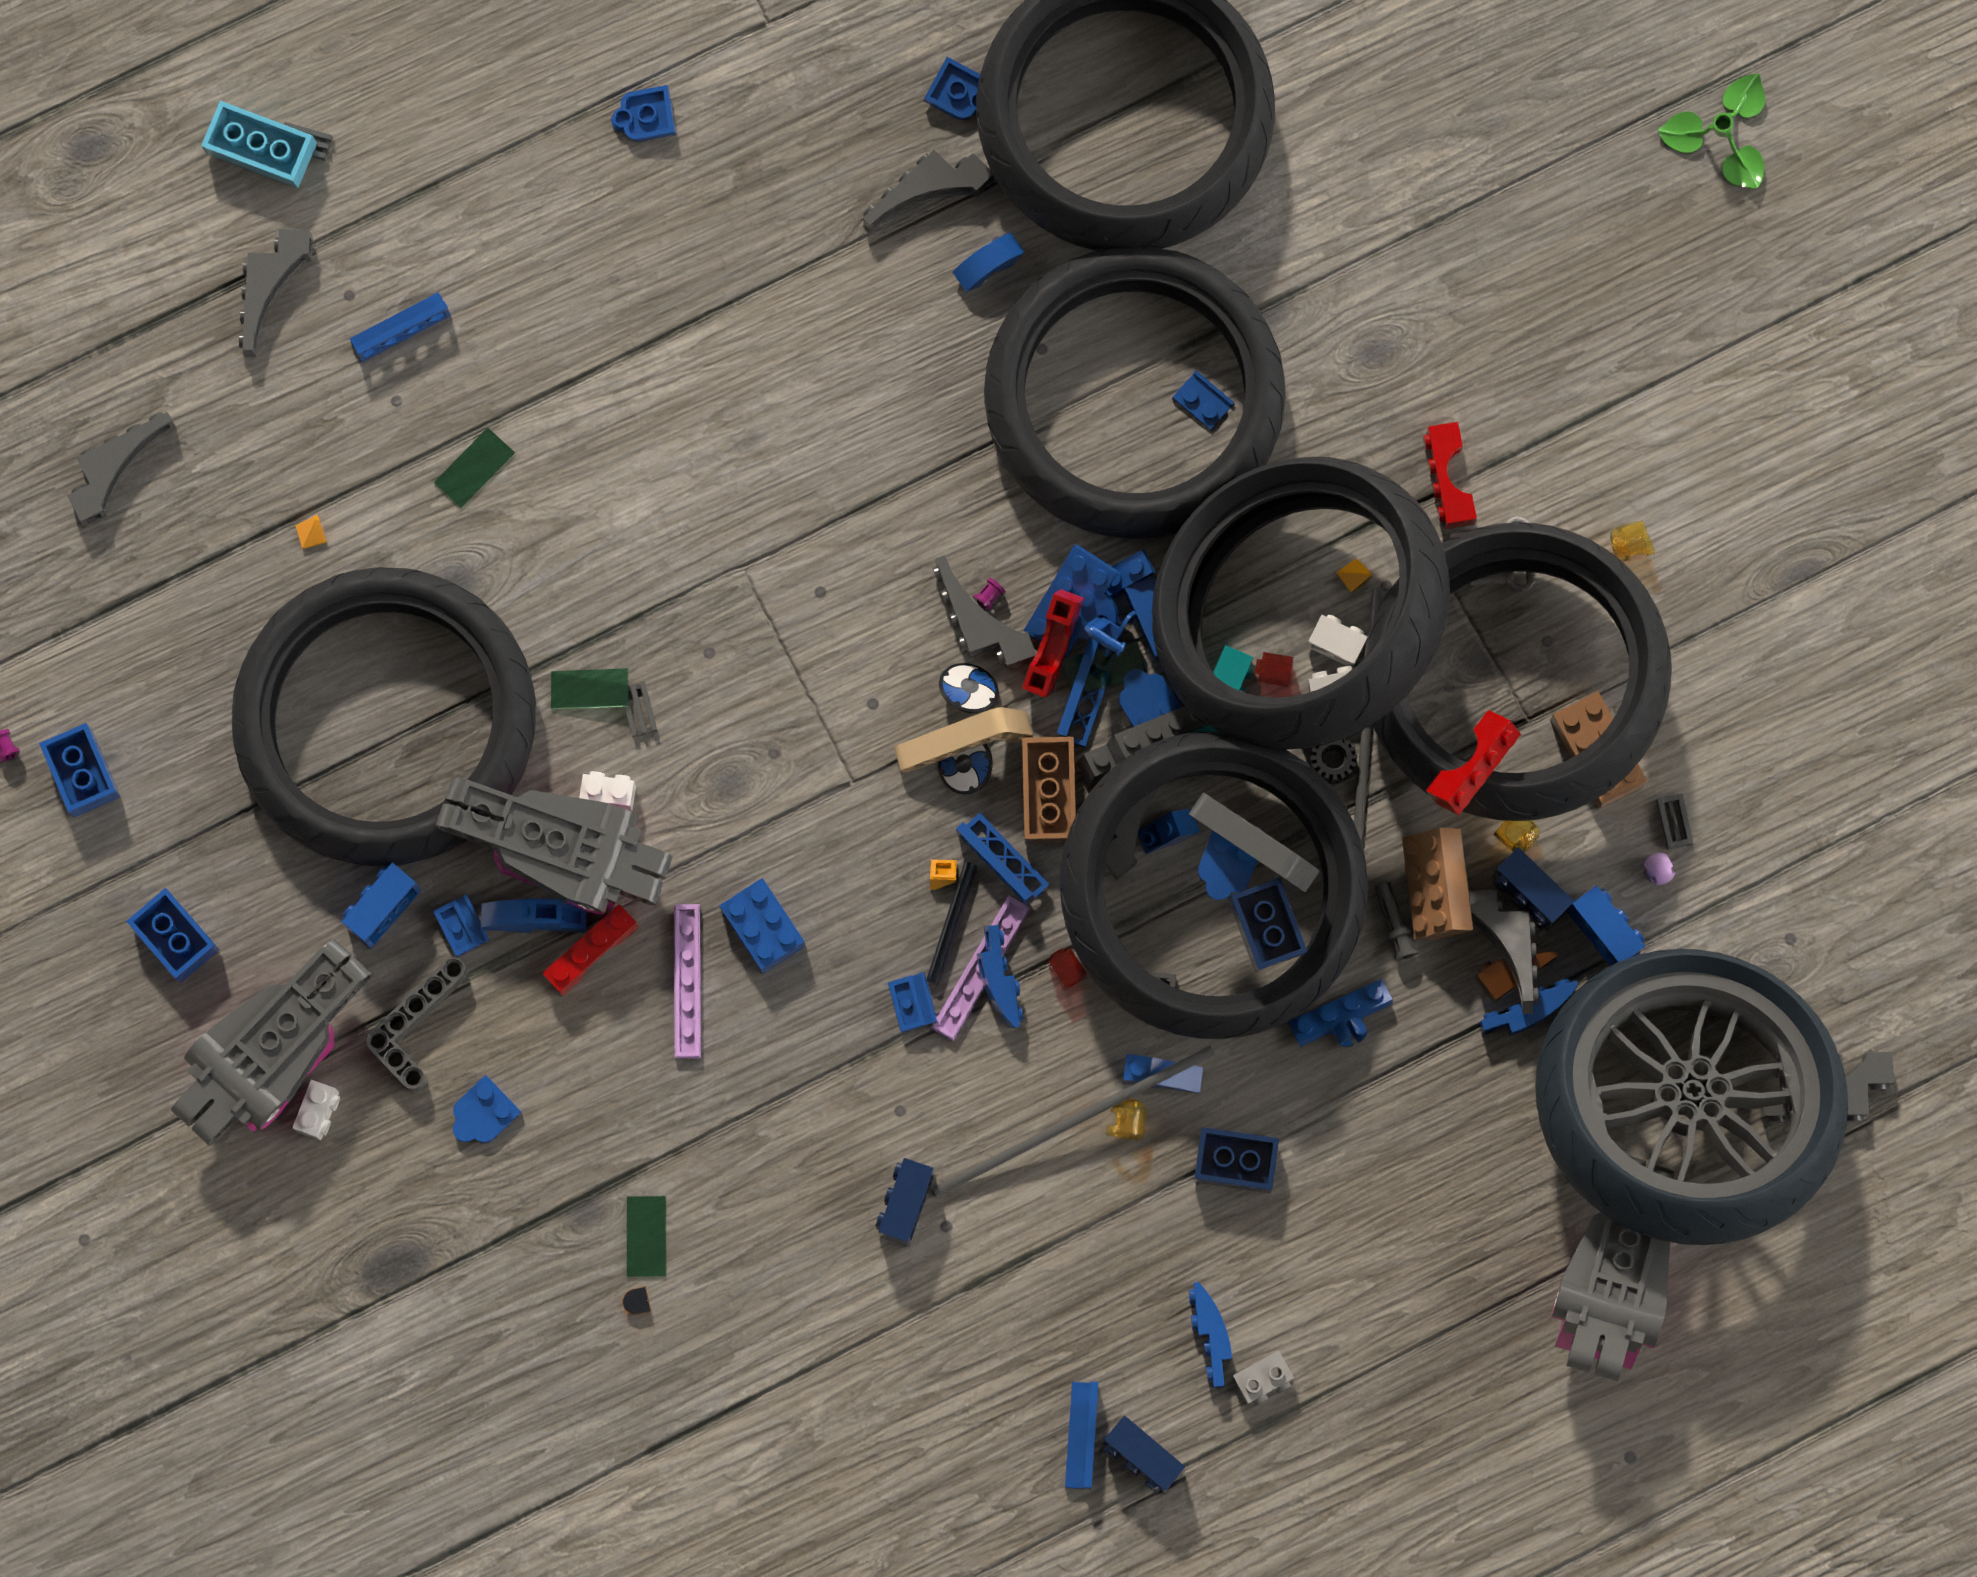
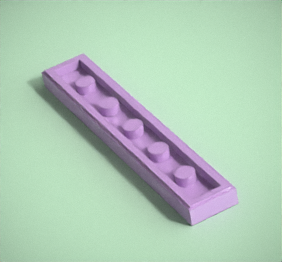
[931,895,1031,1042]
[674,904,701,1059]

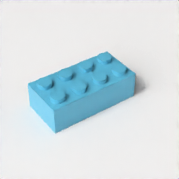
[201,101,317,188]

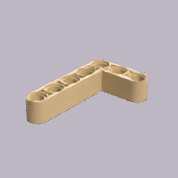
[894,707,1033,773]

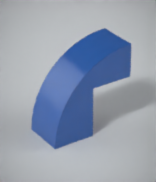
[952,232,1025,292]

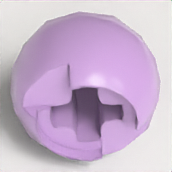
[1644,853,1675,885]

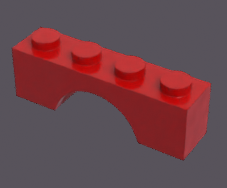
[1423,421,1477,530]
[1022,589,1084,698]
[1426,710,1521,815]
[542,904,638,997]

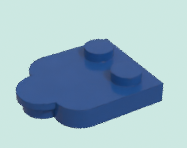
[923,57,980,121]
[611,85,676,142]
[1119,669,1181,727]
[1197,830,1257,900]
[453,1075,522,1143]

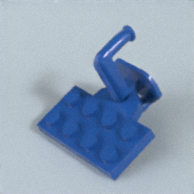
[1023,544,1137,658]

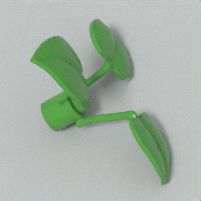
[1658,74,1766,189]

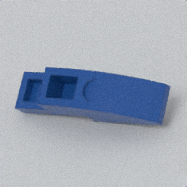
[1107,550,1156,598]
[480,899,586,933]
[977,925,1023,1028]
[1479,979,1578,1036]
[1189,1282,1232,1388]

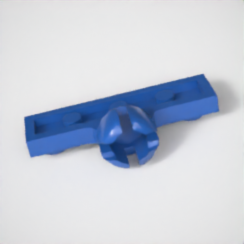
[1288,979,1393,1047]

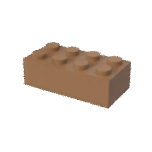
[1550,691,1648,809]
[1022,737,1076,845]
[1402,828,1473,940]

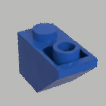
[1138,809,1200,855]

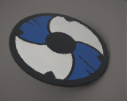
[939,663,999,713]
[938,743,993,795]

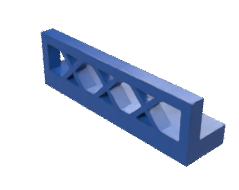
[350,292,451,362]
[1056,638,1117,748]
[956,813,1050,907]
[1065,1381,1099,1490]

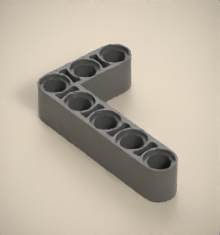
[1189,792,1320,893]
[366,958,468,1093]

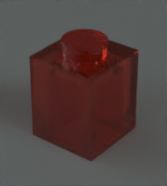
[1254,652,1294,687]
[1048,948,1087,991]

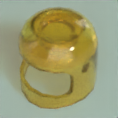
[1610,520,1655,561]
[1493,820,1540,853]
[1105,1098,1147,1140]

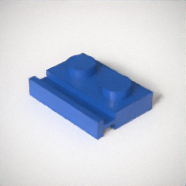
[1172,371,1234,430]
[433,894,490,958]
[888,972,938,1033]

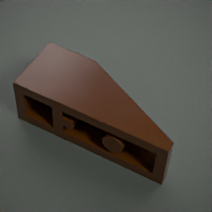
[1475,951,1558,1004]

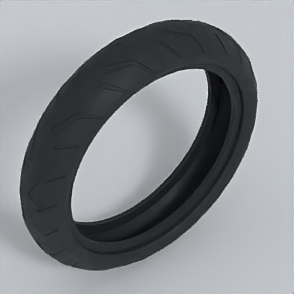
[984,246,1286,539]
[232,567,536,866]

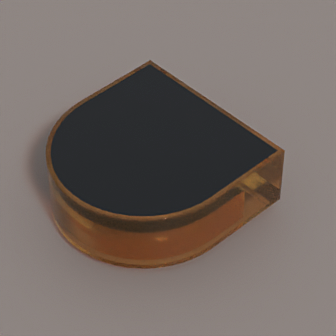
[622,1286,651,1316]

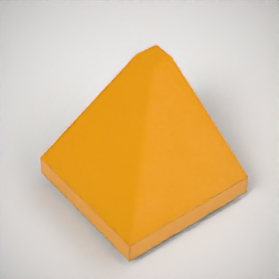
[295,515,327,550]
[1336,558,1372,593]
[930,860,957,890]

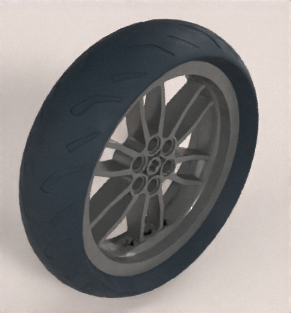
[1535,949,1848,1245]

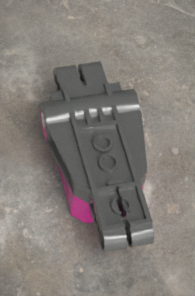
[435,777,673,915]
[171,939,372,1146]
[1551,1156,1674,1382]

